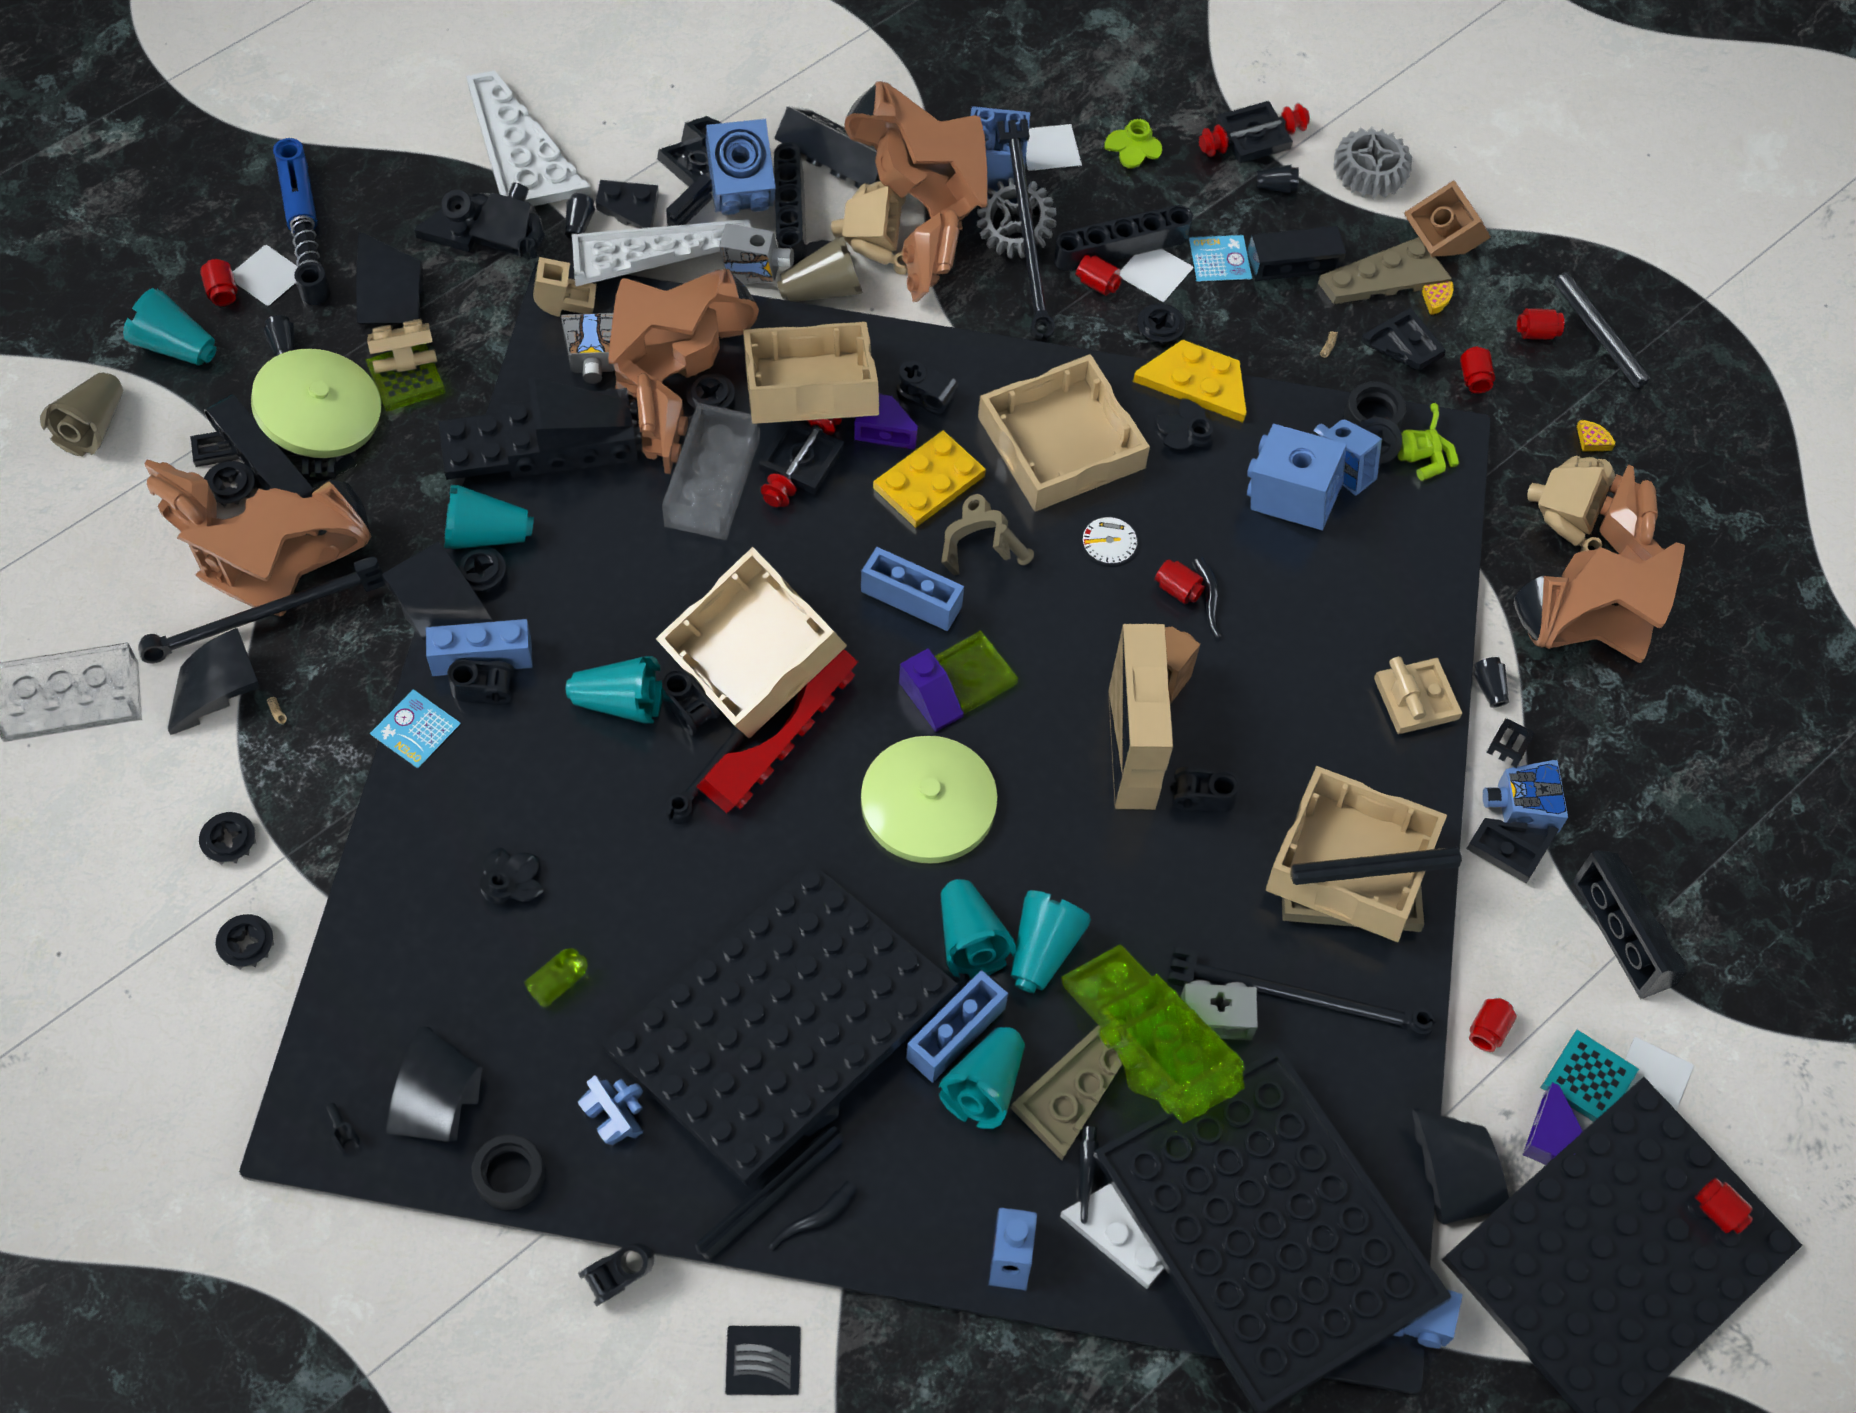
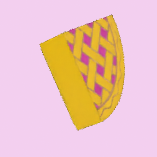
[1422,282,1453,315]
[1577,420,1615,451]

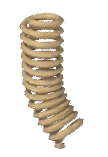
[1320,331,1338,357]
[267,697,287,724]

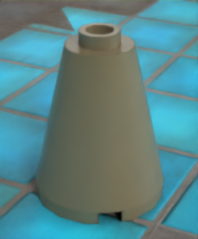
[776,236,863,302]
[40,372,123,456]

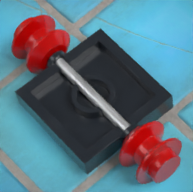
[1199,101,1310,163]
[759,418,844,507]

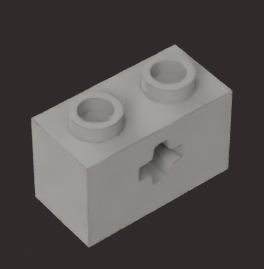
[1181,980,1257,1040]

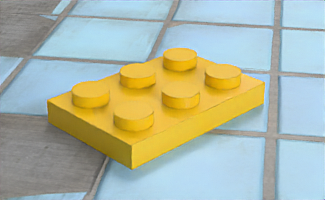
[873,430,986,528]

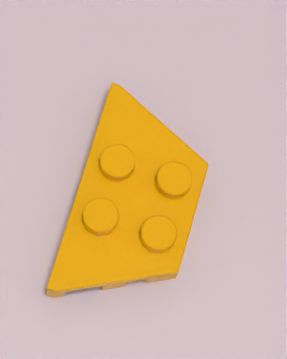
[1133,340,1246,423]

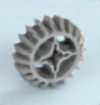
[1333,126,1412,199]
[977,177,1057,258]

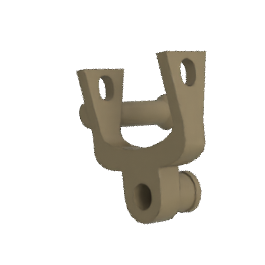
[941,494,1034,576]

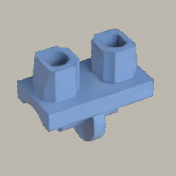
[578,1076,644,1145]

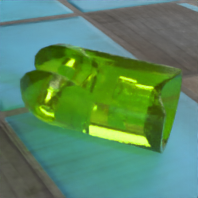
[524,948,588,1007]

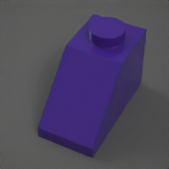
[854,393,918,450]
[899,648,964,732]
[1522,1082,1583,1165]

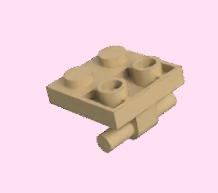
[367,319,437,374]
[1374,657,1462,734]

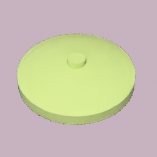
[251,349,381,458]
[861,736,997,864]

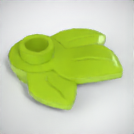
[1104,119,1162,168]

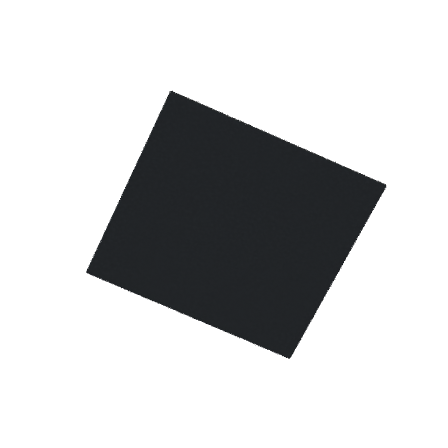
[239,261,1490,1394]

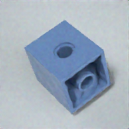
[971,107,1030,204]
[706,119,776,215]
[1247,424,1346,530]

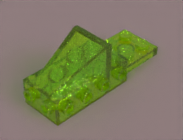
[1061,944,1245,1124]

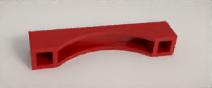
[696,649,858,813]

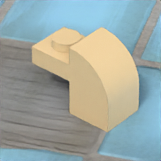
[533,257,597,317]

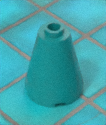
[123,288,217,365]
[444,485,534,549]
[566,656,663,724]
[941,879,1016,979]
[1011,890,1091,994]
[939,1027,1025,1129]

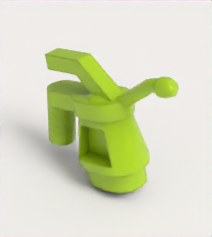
[1397,403,1459,481]

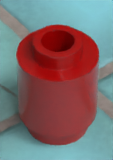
[1076,255,1122,296]
[200,259,237,306]
[1517,309,1564,340]
[1460,346,1495,394]
[1155,559,1205,604]
[1469,998,1517,1052]
[1695,1177,1753,1234]

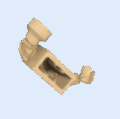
[831,181,908,275]
[1528,455,1615,552]

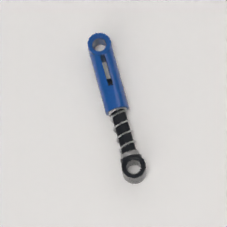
[273,138,330,305]

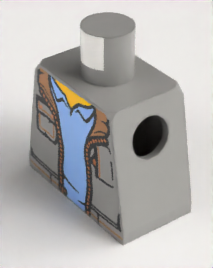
[719,224,794,284]
[561,313,615,384]

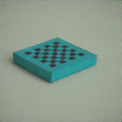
[1540,1030,1639,1121]

